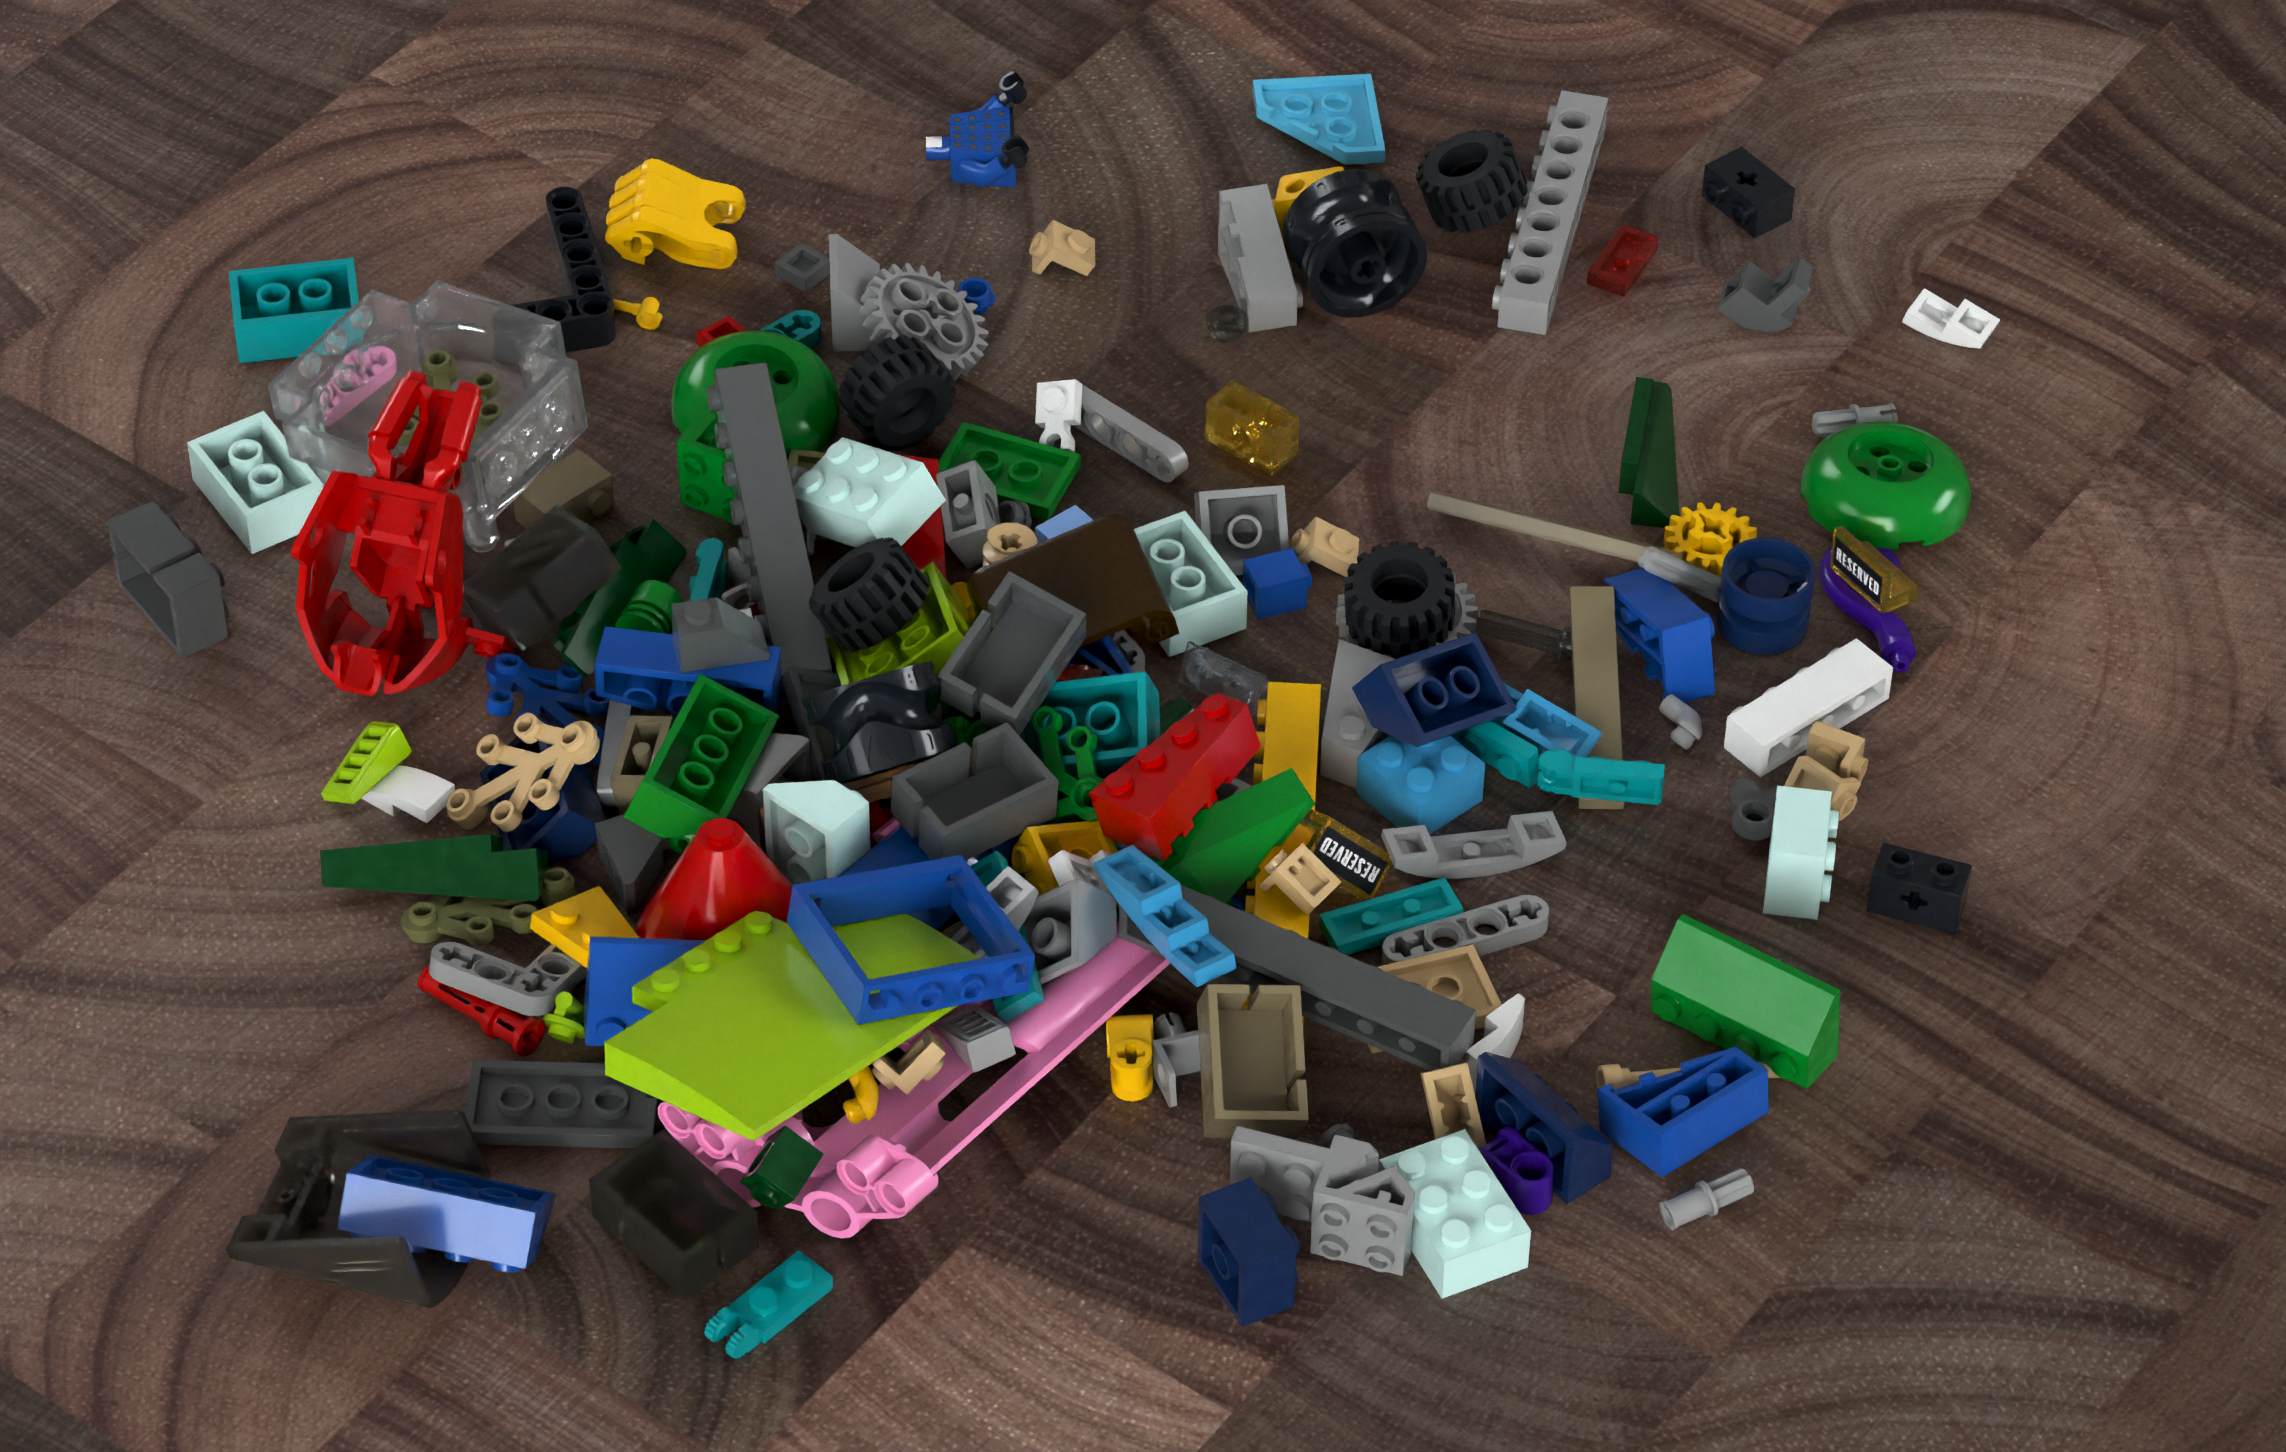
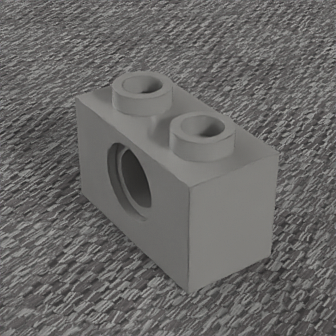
[936,460,1001,569]

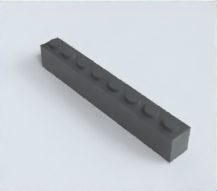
[707,363,832,695]
[1119,885,1476,1071]

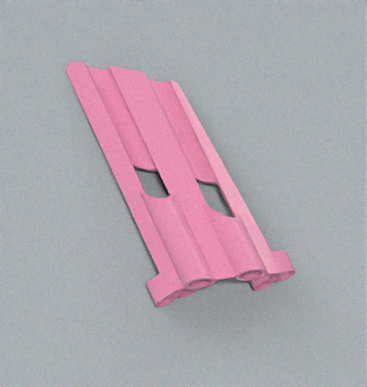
[658,921,1170,1238]

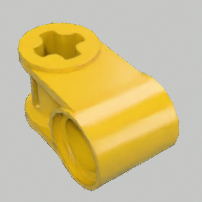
[1106,1014,1154,1102]

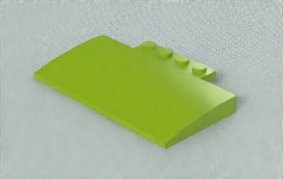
[604,910,980,1141]

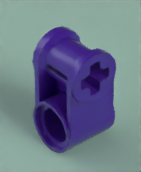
[1476,1126,1554,1215]

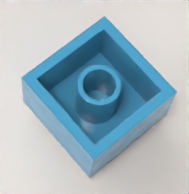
[1356,736,1485,835]

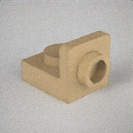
[1806,721,1868,782]
[1784,755,1861,821]
[1259,843,1341,916]

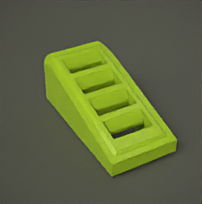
[321,721,412,804]

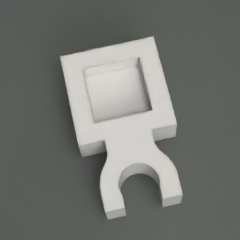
[1035,379,1082,453]

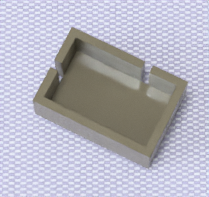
[1197,984,1309,1139]

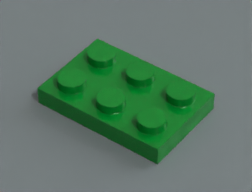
[938,422,1081,521]

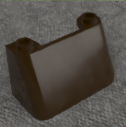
[967,514,1180,649]

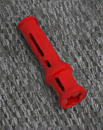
[417,965,545,1057]

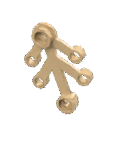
[446,713,600,832]

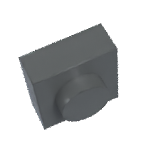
[774,242,830,293]

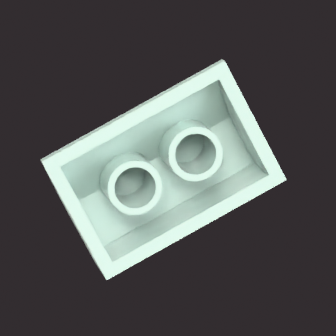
[763,780,870,902]

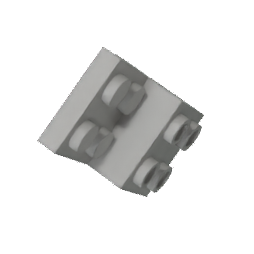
[1230,1126,1415,1276]

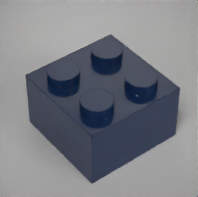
[1197,1177,1300,1327]

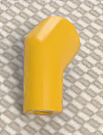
[842,1065,880,1124]

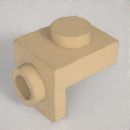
[1029,220,1095,276]
[1289,517,1359,577]
[871,1029,946,1095]

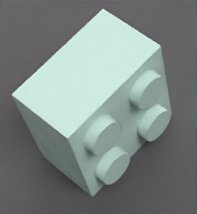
[1763,785,1839,920]

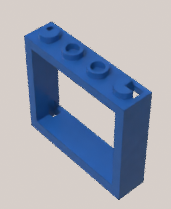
[787,855,1035,1025]

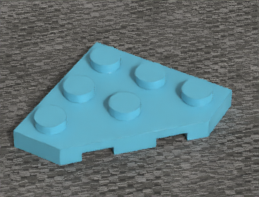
[1252,74,1385,165]

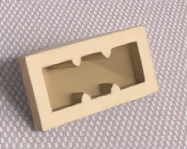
[1420,1062,1486,1147]

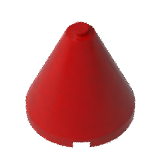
[635,818,793,940]

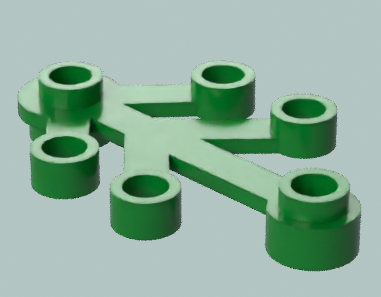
[966,706,1105,826]

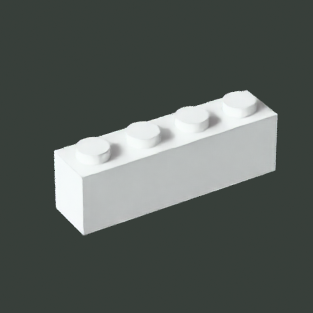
[1724,638,1893,778]

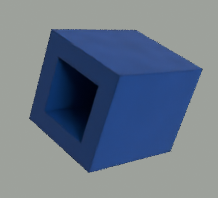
[1243,548,1312,620]

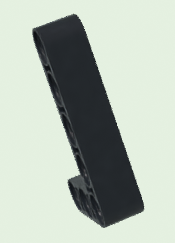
[494,187,616,361]

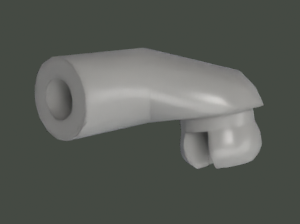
[1659,694,1702,749]

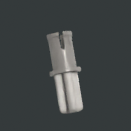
[1812,403,1898,437]
[1659,1168,1754,1230]

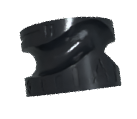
[1283,169,1427,318]
[802,661,958,783]

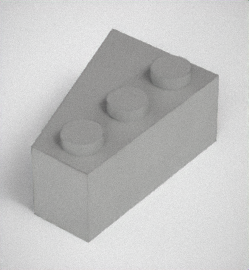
[1218,184,1303,333]
[1320,639,1395,788]

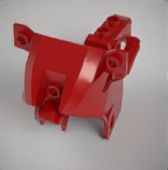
[291,371,515,696]

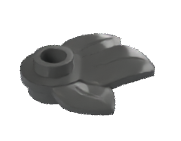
[1729,777,1784,840]

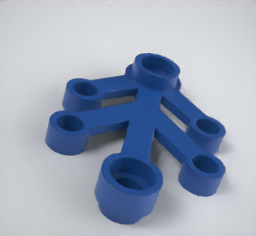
[485,653,610,764]

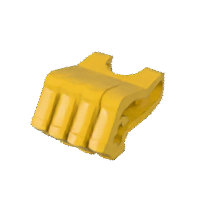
[605,158,746,269]

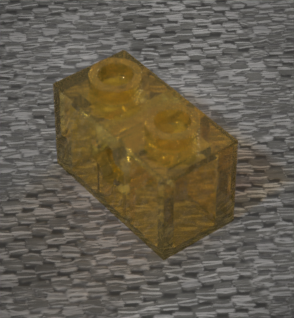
[1205,380,1299,476]

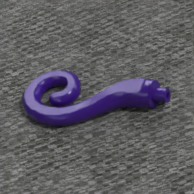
[1818,540,1916,673]

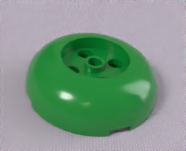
[671,330,840,461]
[1799,421,1971,549]

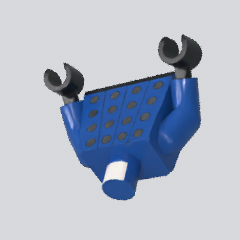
[926,71,1029,188]

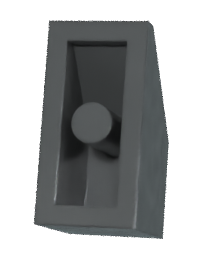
[672,597,769,673]
[595,815,669,916]

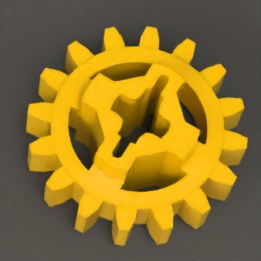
[1663,502,1757,577]

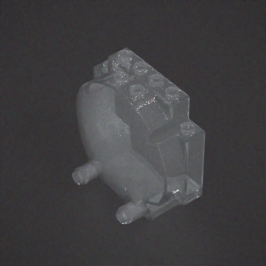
[268,280,588,553]

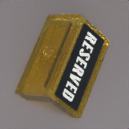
[1830,526,1919,614]
[1299,809,1392,901]

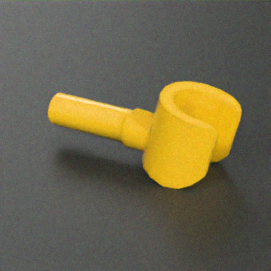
[613,297,663,330]

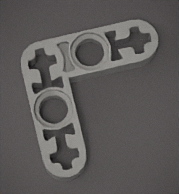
[429,942,587,1016]

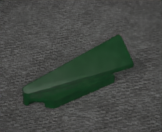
[1619,377,1680,528]
[551,519,687,676]
[320,834,548,901]

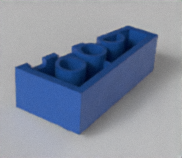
[595,626,782,733]

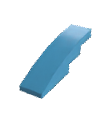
[1492,682,1602,758]
[1093,845,1237,987]

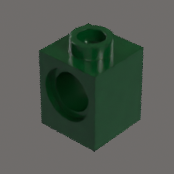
[740,1126,824,1210]

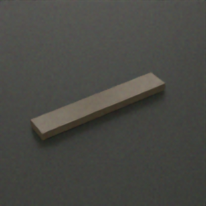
[1427,492,1683,562]
[1569,586,1624,809]

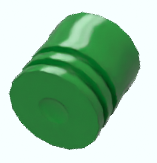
[615,580,684,634]

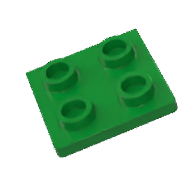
[677,410,741,526]

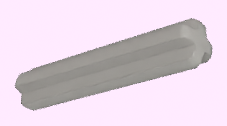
[1638,546,1721,603]

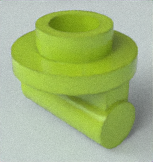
[542,991,585,1044]

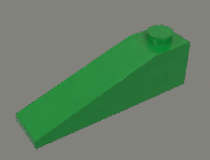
[1142,768,1315,906]

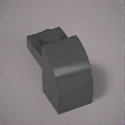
[1717,257,1813,332]

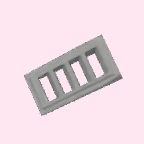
[934,1005,1016,1073]

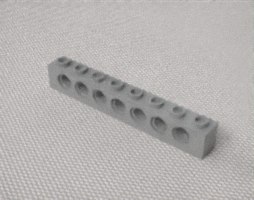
[1492,90,1609,335]

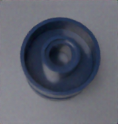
[1717,537,1815,655]

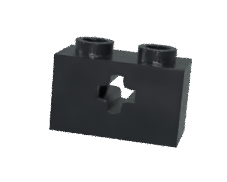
[1702,146,1795,238]
[1867,843,1972,934]

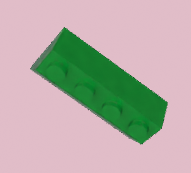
[623,674,780,838]
[1651,914,1840,1089]

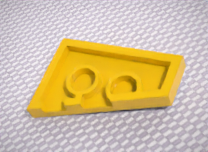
[530,886,640,968]

